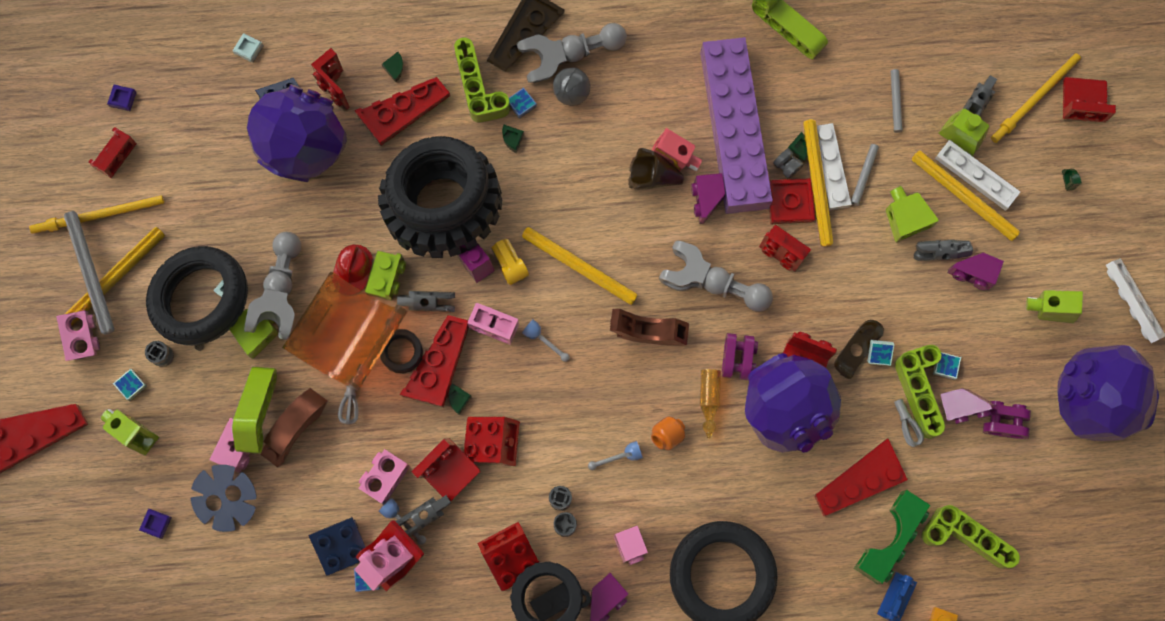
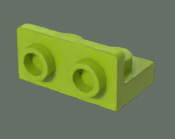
[365,250,406,301]

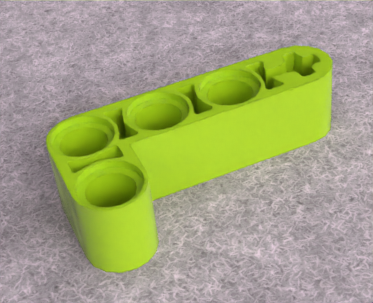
[752,0,828,59]
[454,37,510,123]
[895,345,945,439]
[232,367,277,454]
[921,505,1020,569]

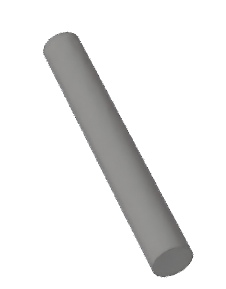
[890,69,903,133]
[851,144,879,206]

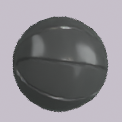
[553,67,591,106]

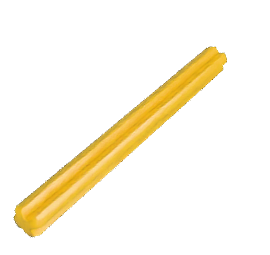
[803,119,833,247]
[912,150,1020,241]
[65,227,165,326]
[522,227,637,305]

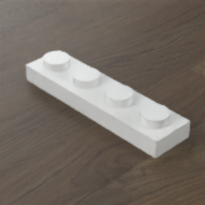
[817,123,851,211]
[935,140,1020,211]
[1106,258,1165,343]

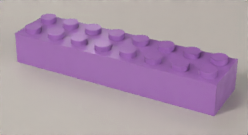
[700,37,772,214]

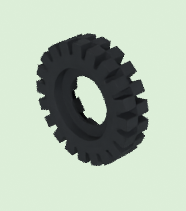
[378,144,503,258]

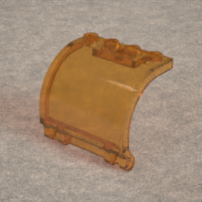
[282,272,408,391]

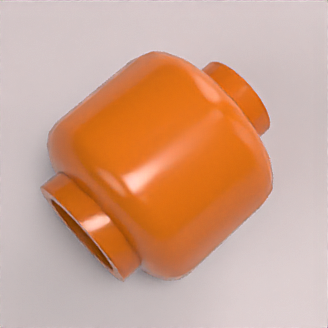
[651,416,685,451]

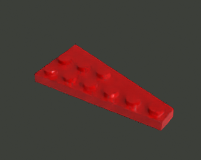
[0,404,88,473]

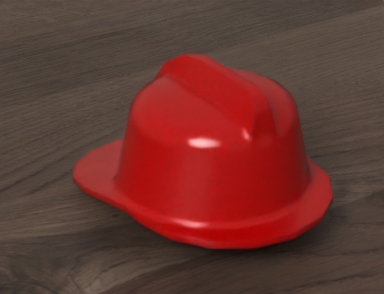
[332,244,373,296]

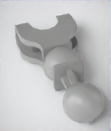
[517,23,627,83]
[244,232,301,340]
[659,240,773,312]

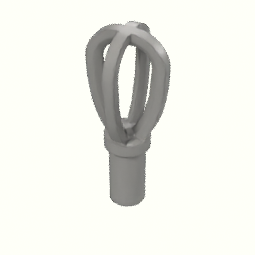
[338,376,358,425]
[894,399,924,447]

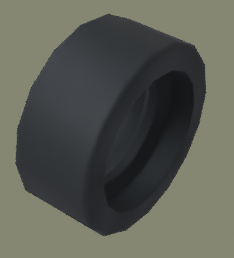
[379,329,423,374]

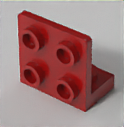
[311,48,350,110]
[1063,77,1116,122]
[759,224,811,272]
[783,332,837,368]
[464,417,520,466]
[411,438,481,501]
[355,520,424,592]
[477,521,539,591]

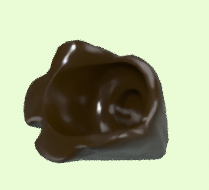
[628,148,684,190]

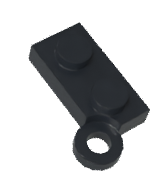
[529,582,591,621]

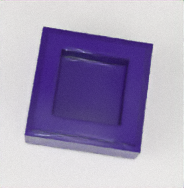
[107,84,136,111]
[139,508,172,539]

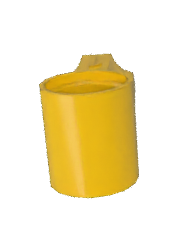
[491,239,530,286]

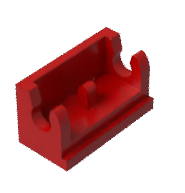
[88,127,137,179]

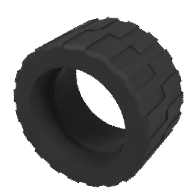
[510,562,583,621]

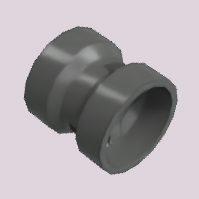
[773,148,804,179]
[145,341,174,367]
[549,486,572,511]
[554,512,577,537]

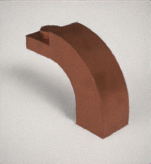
[610,308,689,346]
[260,388,328,468]

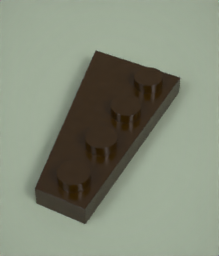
[487,0,565,72]

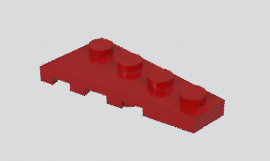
[354,77,450,146]
[399,315,469,408]
[814,438,908,517]

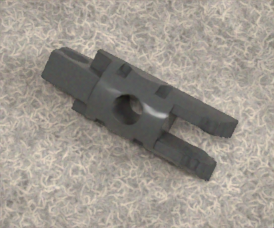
[963,75,997,117]
[914,239,973,261]
[397,291,455,312]
[396,495,451,537]

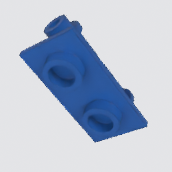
[877,572,917,621]

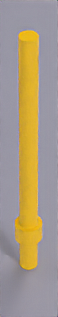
[991,53,1081,143]
[29,195,164,234]

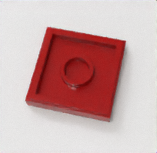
[769,178,815,224]

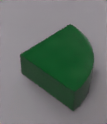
[382,52,403,82]
[502,124,524,153]
[787,132,808,163]
[1062,168,1082,191]
[449,383,472,415]

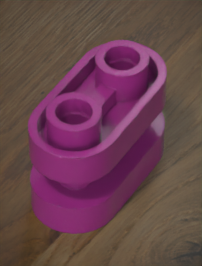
[722,333,758,381]
[983,401,1031,439]

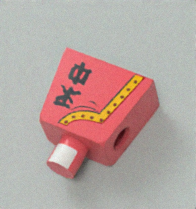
[652,128,702,171]

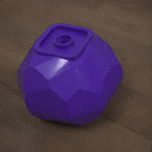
[247,84,347,182]
[1057,345,1159,441]
[745,353,841,453]

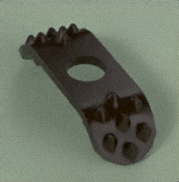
[834,320,884,379]

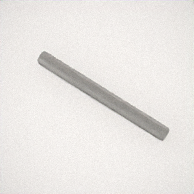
[64,211,114,335]

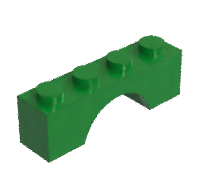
[854,490,930,584]

